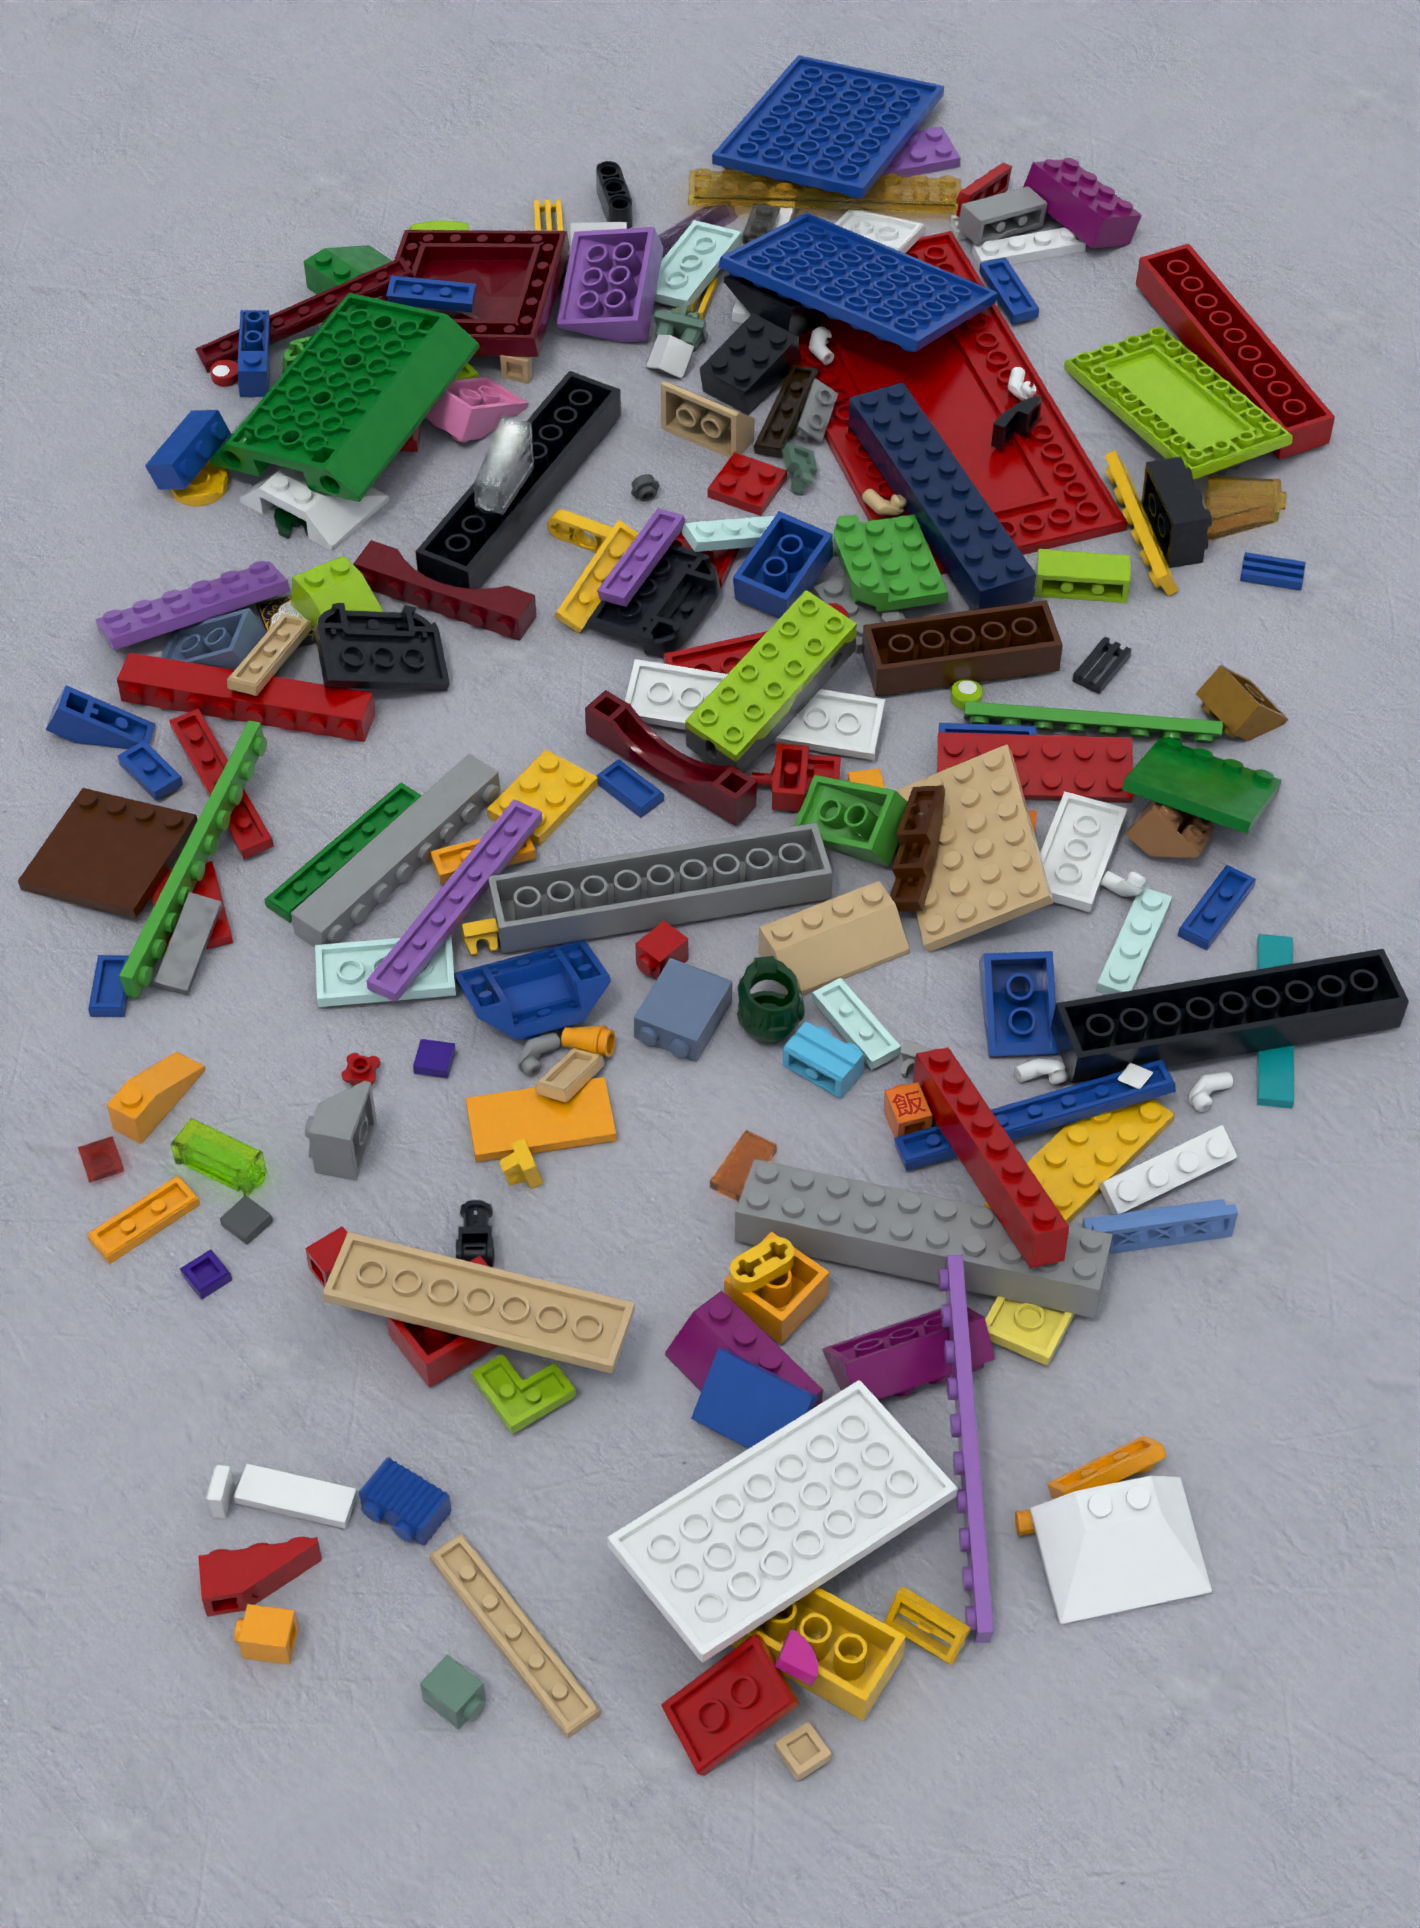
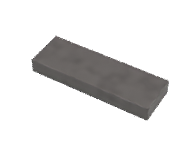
[154,892,222,996]

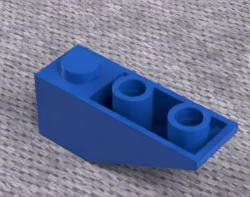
[237,310,270,397]

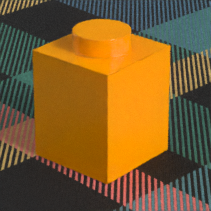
[234,1604,299,1665]

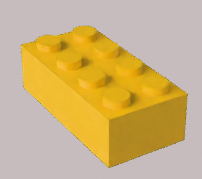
[731,1587,906,1721]

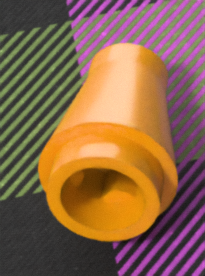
[561,1025,616,1057]

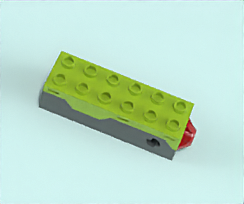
[685,590,857,773]

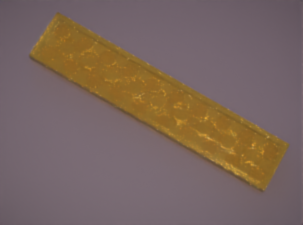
[688,168,961,213]

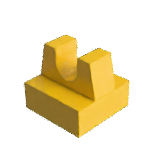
[460,918,498,956]
[499,1138,544,1189]

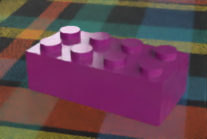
[1023,158,1142,249]

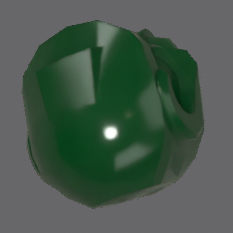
[737,956,805,1043]

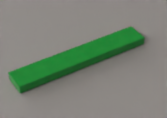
[264,782,422,923]

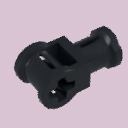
[456,1200,495,1268]

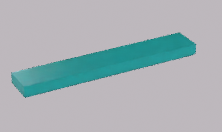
[1257,934,1294,1109]

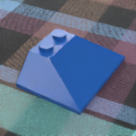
[454,940,611,1040]

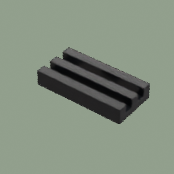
[1072,636,1132,694]

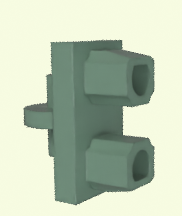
[654,302,708,352]

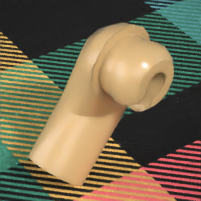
[862,488,907,516]

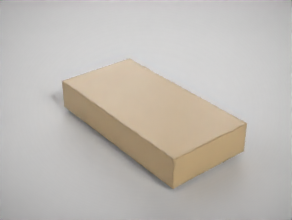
[536,1048,604,1102]

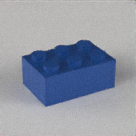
[733,511,833,618]

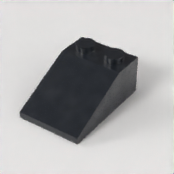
[724,275,823,336]

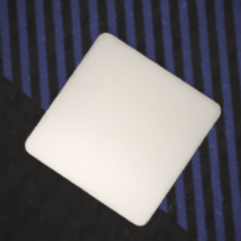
[1117,1063,1153,1089]

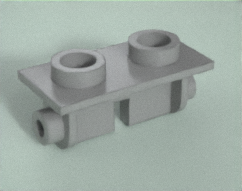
[795,378,838,442]

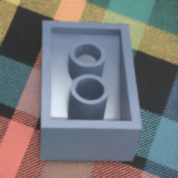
[161,608,267,670]

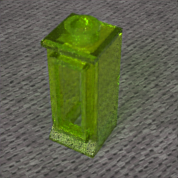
[170,1118,267,1197]

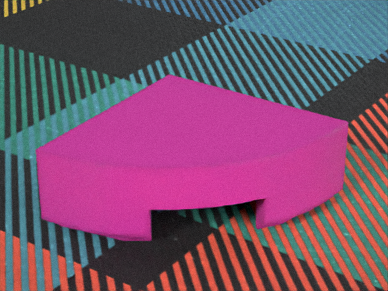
[775,1629,818,1685]

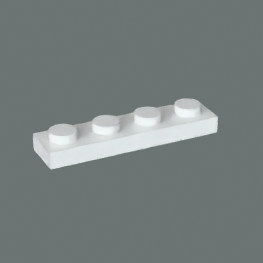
[972,227,1086,268]
[1098,1125,1238,1214]

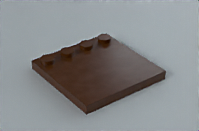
[18,788,198,919]

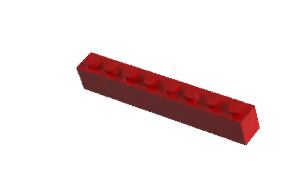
[117,652,375,742]
[913,1047,1069,1268]

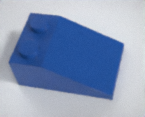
[979,951,1059,1057]

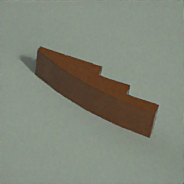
[890,785,945,912]

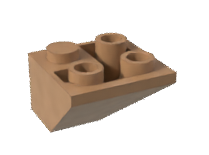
[1126,800,1214,858]

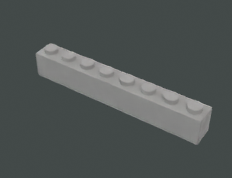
[291,754,500,947]

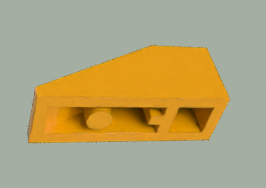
[107,1052,205,1144]

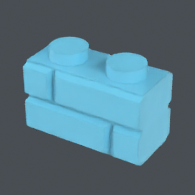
[783,1021,865,1099]

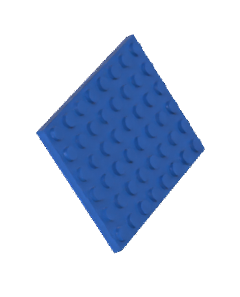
[712,55,944,198]
[719,213,998,352]

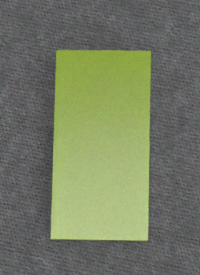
[1064,327,1292,480]

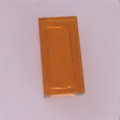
[710,1130,777,1202]

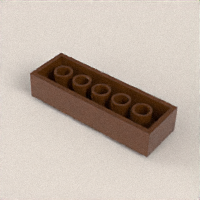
[862,600,1063,696]

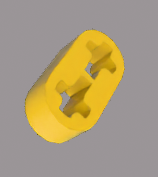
[730,1237,794,1293]

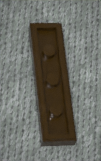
[753,364,821,458]

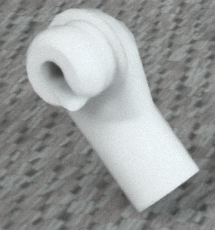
[1101,871,1146,897]

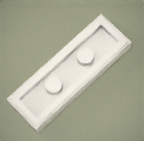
[234,1463,358,1529]

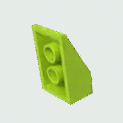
[291,555,384,628]

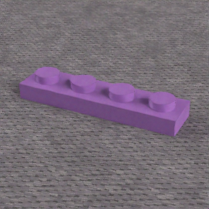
[597,508,686,607]

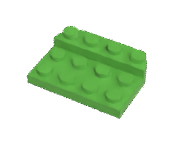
[833,514,948,612]

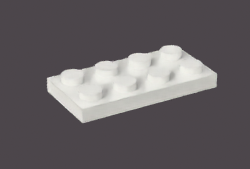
[1040,791,1127,912]

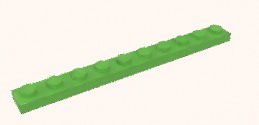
[119,720,267,999]

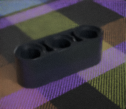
[596,161,632,228]

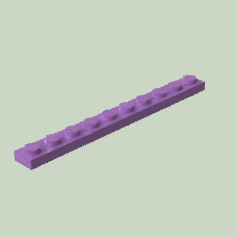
[938,1255,994,1643]

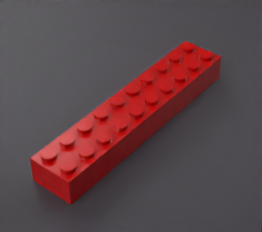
[1136,243,1335,460]

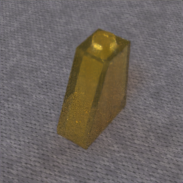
[1204,476,1287,540]

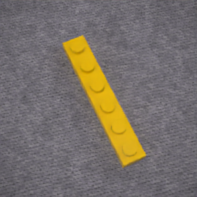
[1104,450,1179,596]

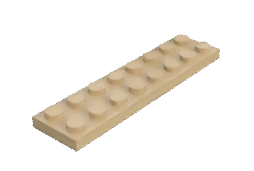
[322,1232,635,1374]

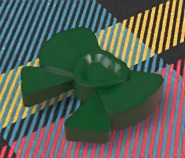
[274,508,308,539]

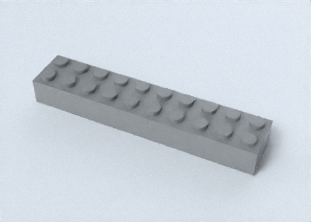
[488,823,833,954]
[735,1159,1113,1318]

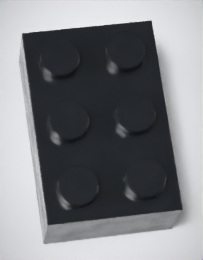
[700,313,801,415]
[1141,457,1212,568]

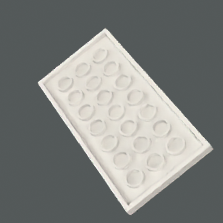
[607,1380,958,1663]

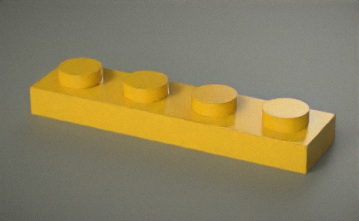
[554,519,639,633]

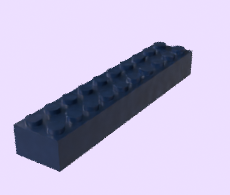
[848,382,1036,610]

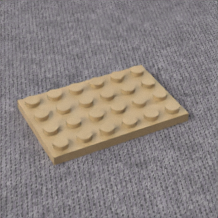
[896,744,1054,952]

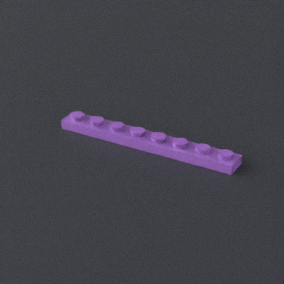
[366,800,542,1002]

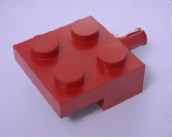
[751,744,841,811]

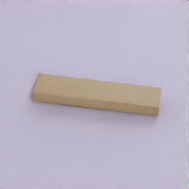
[227,614,312,696]

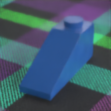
[46,685,155,749]

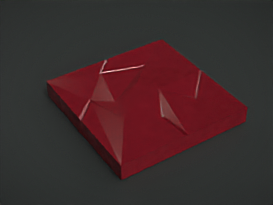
[380,230,570,357]

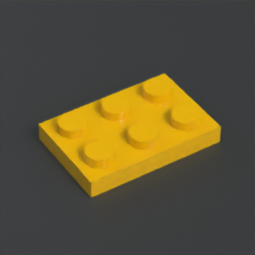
[487,749,598,846]

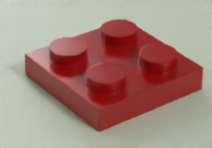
[708,452,787,516]

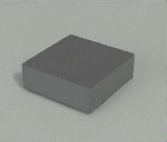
[220,1195,273,1245]

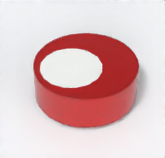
[210,359,238,386]

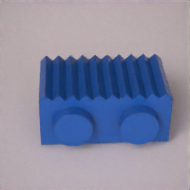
[359,1457,451,1545]

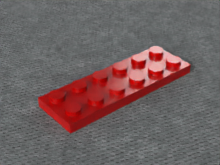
[937,732,1133,803]

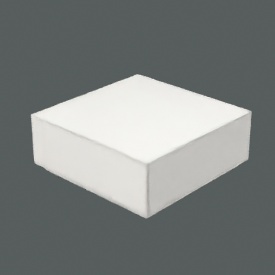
[206,1465,235,1519]

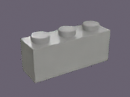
[958,186,1047,245]

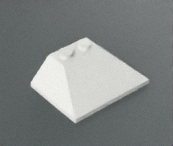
[239,466,389,551]
[1029,1476,1212,1626]

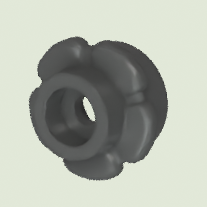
[631,474,660,501]

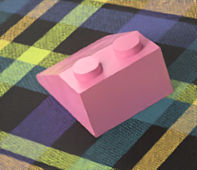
[425,377,528,443]

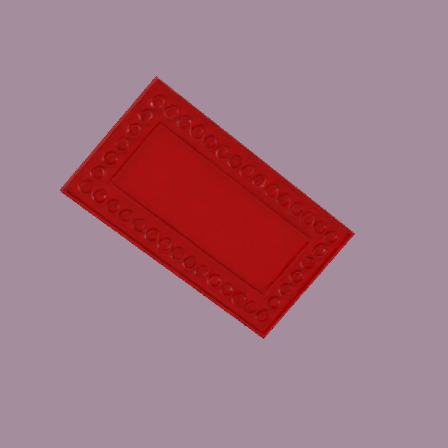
[797,231,1128,575]

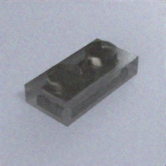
[743,204,780,244]

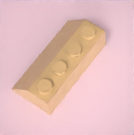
[758,881,910,995]

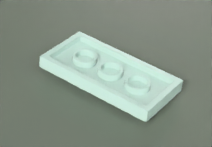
[654,220,743,308]
[315,935,456,1007]

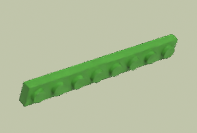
[964,701,1223,743]

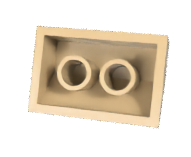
[661,381,754,458]

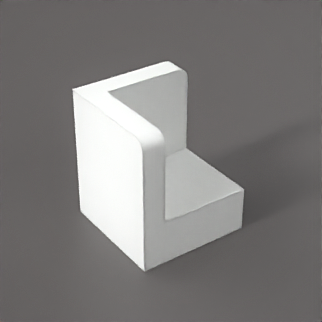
[647,334,694,378]

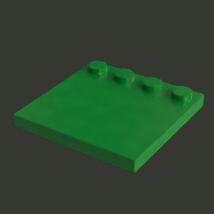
[1122,738,1282,834]

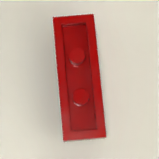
[956,162,1012,217]

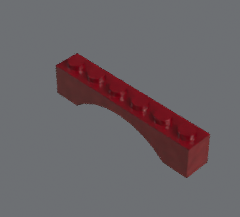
[353,540,536,641]
[585,690,757,826]

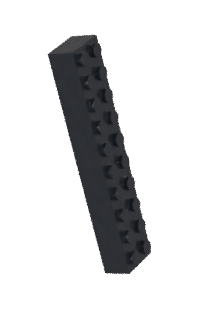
[415,371,621,589]
[1051,949,1409,1083]

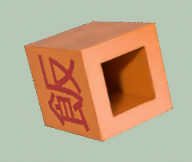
[883,1082,932,1138]

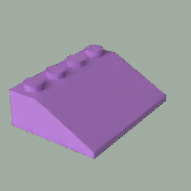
[556,227,664,342]

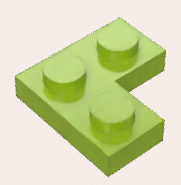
[471,1354,576,1434]

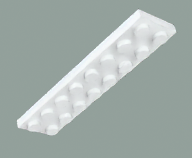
[625,659,885,760]

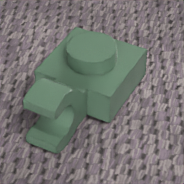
[782,442,817,494]

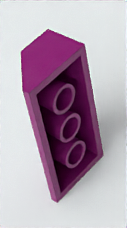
[665,1290,823,1408]
[822,1307,995,1402]

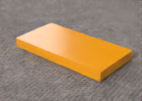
[465,1077,617,1162]

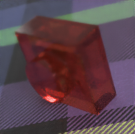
[78,1136,124,1183]

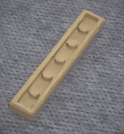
[429,1533,600,1739]

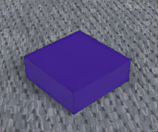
[413,1039,456,1078]
[180,1249,232,1300]

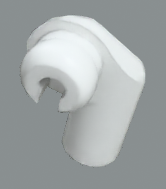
[809,327,834,365]
[1008,367,1036,401]
[1014,1058,1068,1085]
[1188,1071,1233,1112]

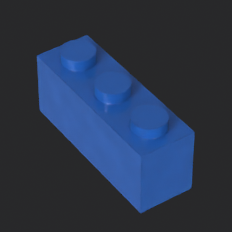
[145,410,231,490]

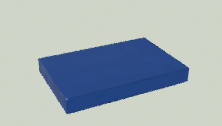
[691,1348,818,1449]

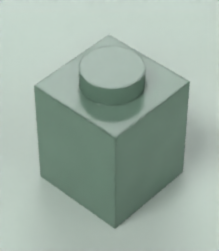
[420,1654,486,1730]

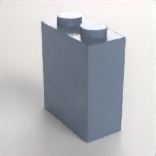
[634,958,732,1062]

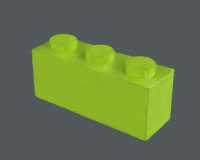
[1035,549,1131,603]

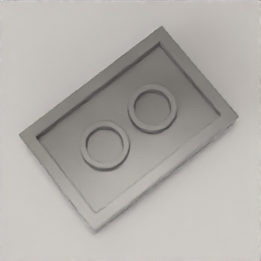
[812,575,906,654]

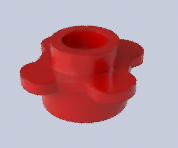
[341,1053,381,1086]

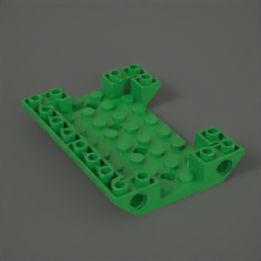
[209,293,479,502]

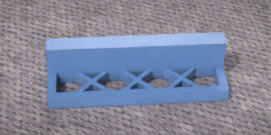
[1082,1199,1238,1254]

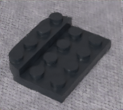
[587,544,720,658]
[312,603,450,691]

